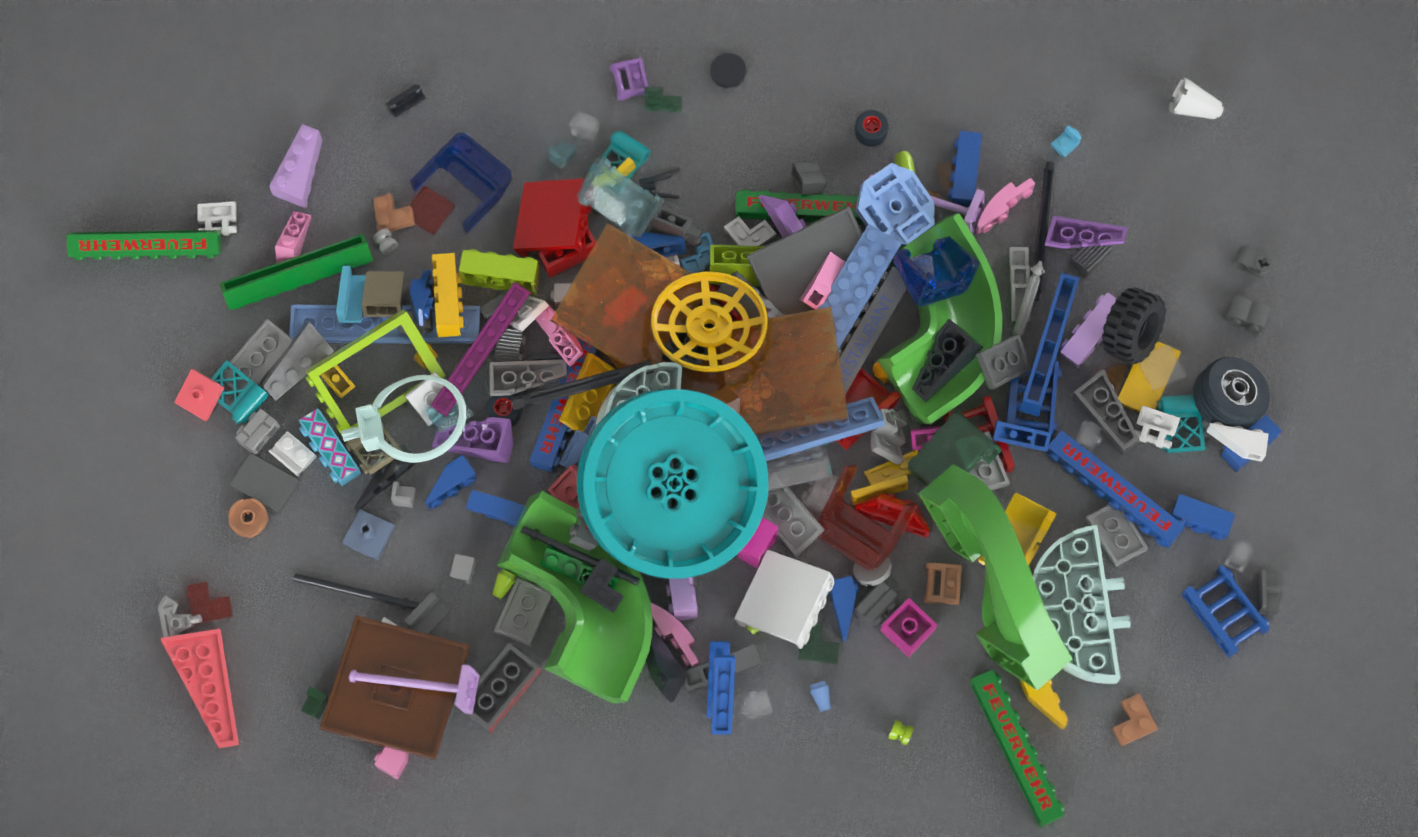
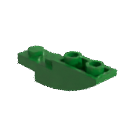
[540,546,619,590]

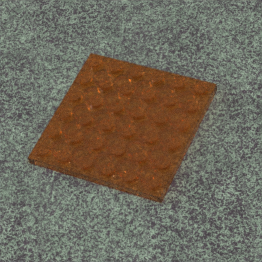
[550,223,701,366]
[720,307,849,435]

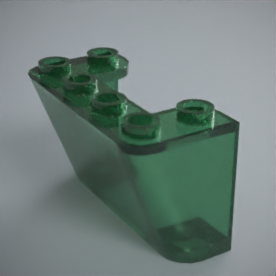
[908,412,1002,487]

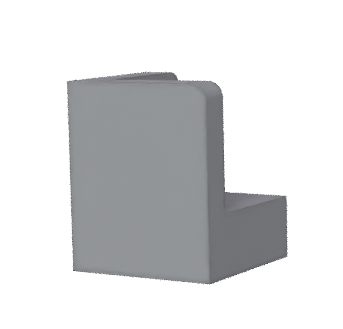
[391,481,416,508]
[450,554,476,585]

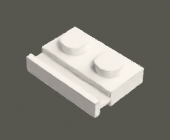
[269,431,317,477]

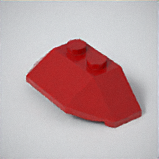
[854,493,931,538]

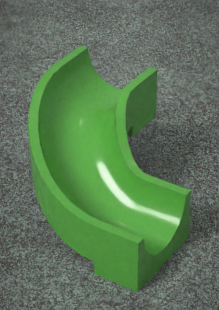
[877,213,1002,424]
[919,464,1073,691]
[497,491,653,704]

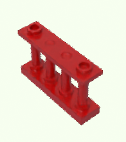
[943,396,1015,473]

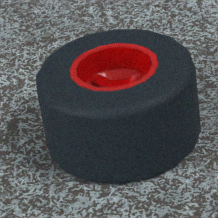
[855,110,888,147]
[486,394,522,427]

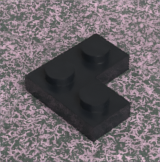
[580,558,624,613]

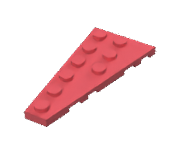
[160,629,239,748]

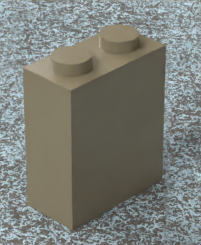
[362,271,406,317]

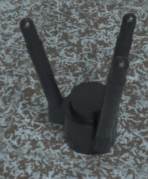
[639,168,680,199]

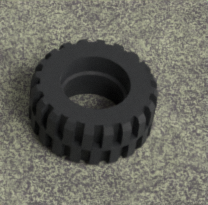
[1102,287,1166,364]

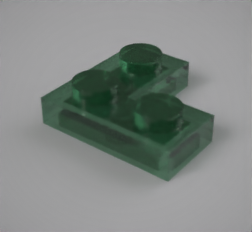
[644,87,682,113]
[798,621,840,664]

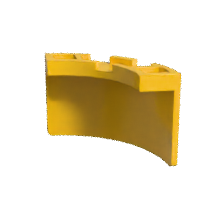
[978,493,1057,566]

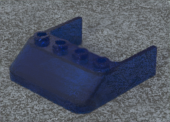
[410,132,512,234]

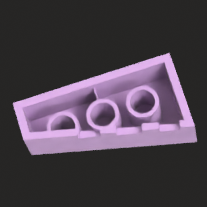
[269,124,322,209]
[1060,292,1116,368]
[666,577,698,621]

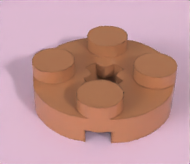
[228,498,269,538]

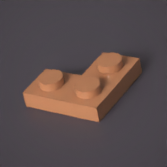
[373,194,415,232]
[1112,693,1158,747]

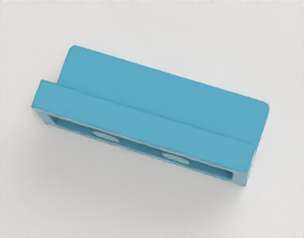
[336,266,366,323]

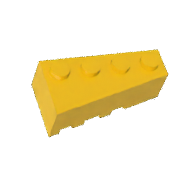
[432,253,464,337]

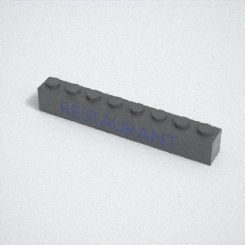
[815,267,912,408]

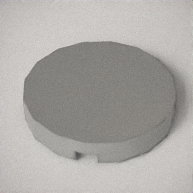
[853,551,892,586]

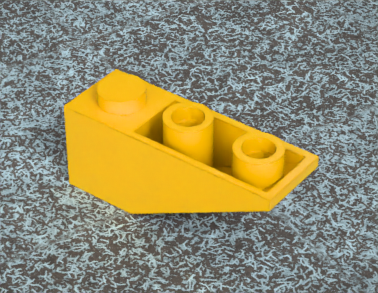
[1019,679,1068,730]

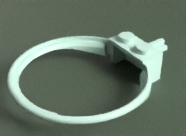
[341,375,467,462]

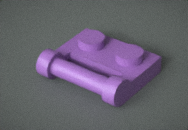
[610,58,650,101]

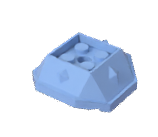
[855,163,934,246]

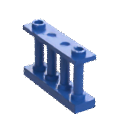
[1005,361,1062,439]
[1181,564,1271,658]
[706,641,735,734]

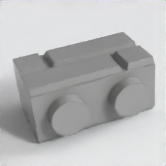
[235,409,280,455]

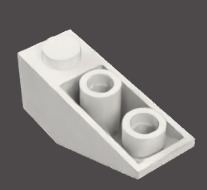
[1206,422,1269,461]

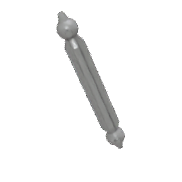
[1013,261,1045,343]

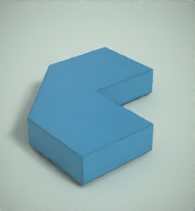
[680,232,714,275]

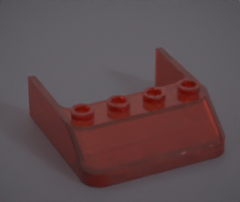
[817,465,918,570]

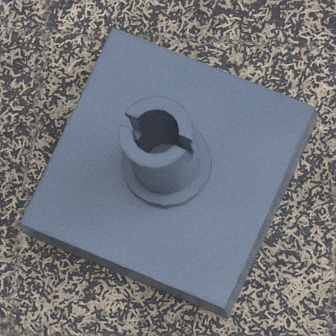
[342,509,395,561]

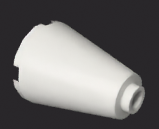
[1169,78,1223,119]

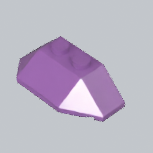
[758,195,806,238]

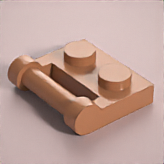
[923,563,962,605]

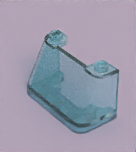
[577,157,664,239]

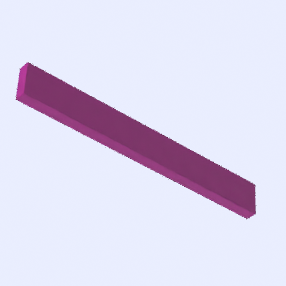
[430,282,531,417]

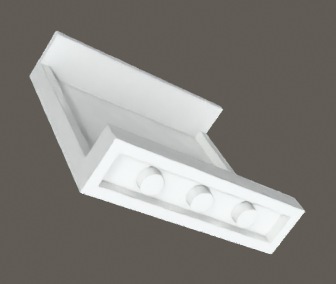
[734,549,834,649]

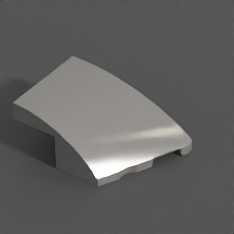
[871,409,908,465]

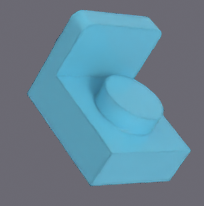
[1051,125,1081,158]

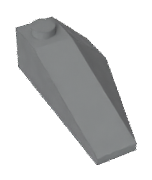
[489,360,567,396]

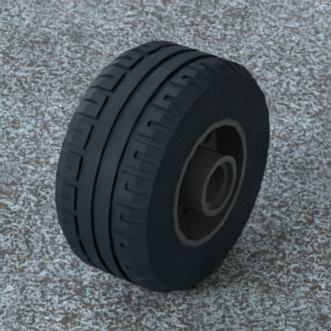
[1193,357,1270,430]

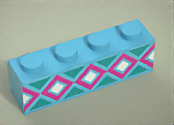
[298,408,361,486]

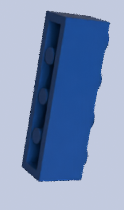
[948,131,982,207]

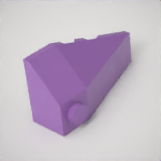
[1045,216,1128,249]
[432,417,514,463]

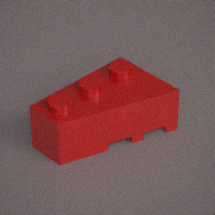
[539,228,599,278]

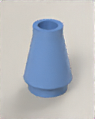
[810,681,831,712]

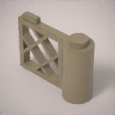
[344,424,402,475]

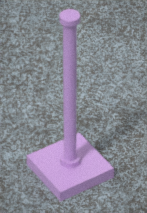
[869,174,985,235]
[349,665,479,714]

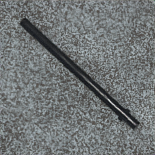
[521,526,640,586]
[293,573,419,610]

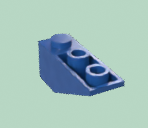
[425,455,477,510]

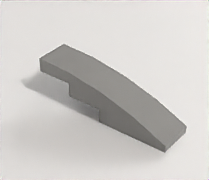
[1009,247,1031,322]

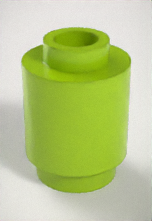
[894,151,915,173]

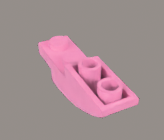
[975,178,1035,235]
[535,303,583,366]
[650,603,699,668]

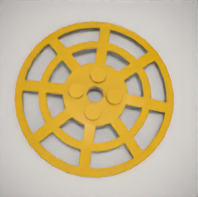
[651,272,767,372]

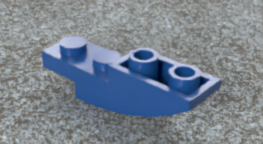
[410,270,434,326]

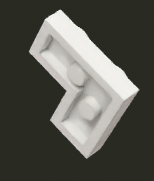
[724,216,776,246]

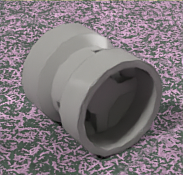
[373,228,398,255]

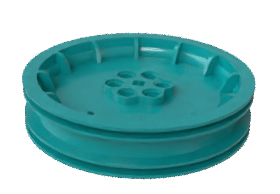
[577,389,768,579]

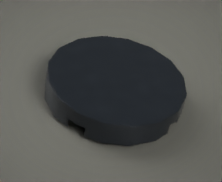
[710,53,746,88]

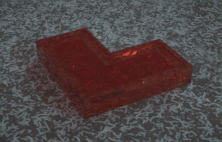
[187,582,233,625]

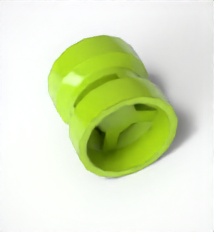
[889,720,914,746]

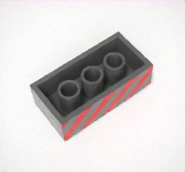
[466,643,541,734]

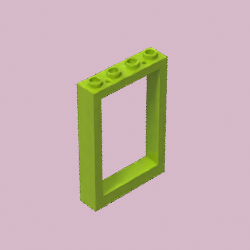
[305,310,446,435]

